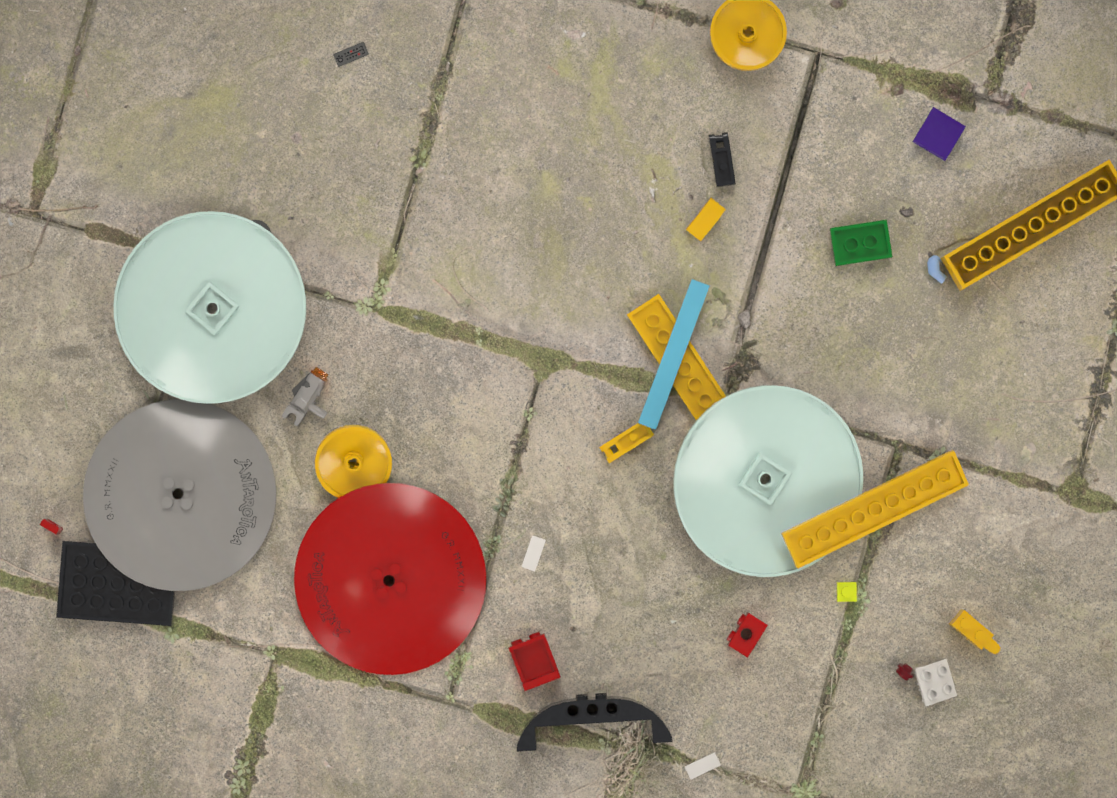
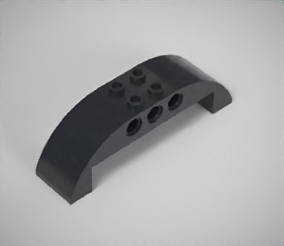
[517,693,673,752]

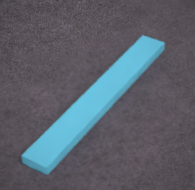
[638,279,710,430]

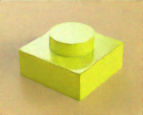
[836,582,857,602]

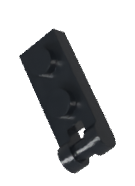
[708,132,736,188]

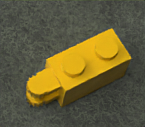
[949,609,1001,654]

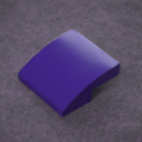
[912,107,966,161]

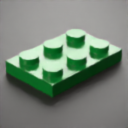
[829,220,893,267]

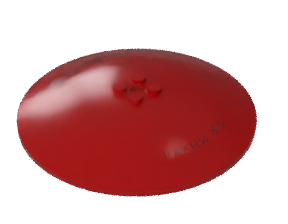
[294,483,486,675]

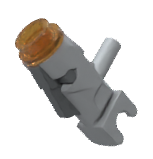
[282,367,329,427]

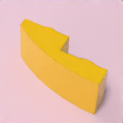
[686,198,726,241]

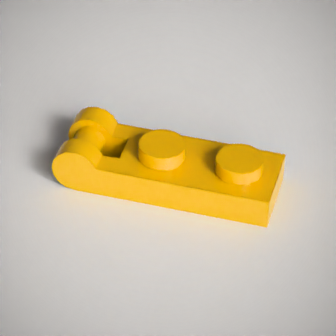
[599,423,654,463]

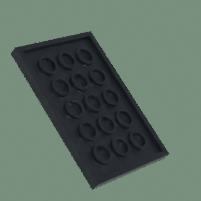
[56,541,175,626]

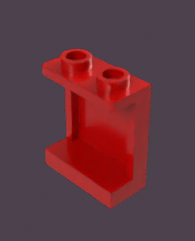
[508,632,561,691]

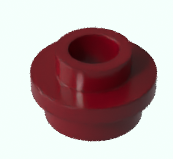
[896,663,914,681]

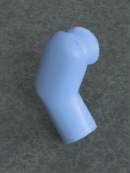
[927,255,947,284]

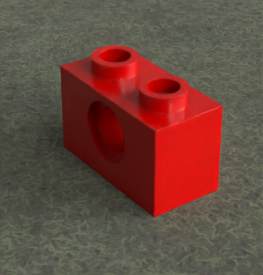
[726,612,768,658]

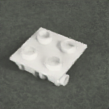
[914,659,957,707]

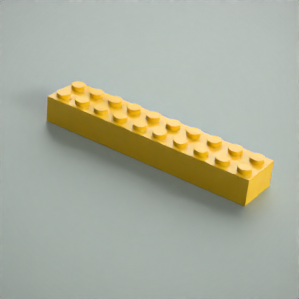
[940,159,1117,291]

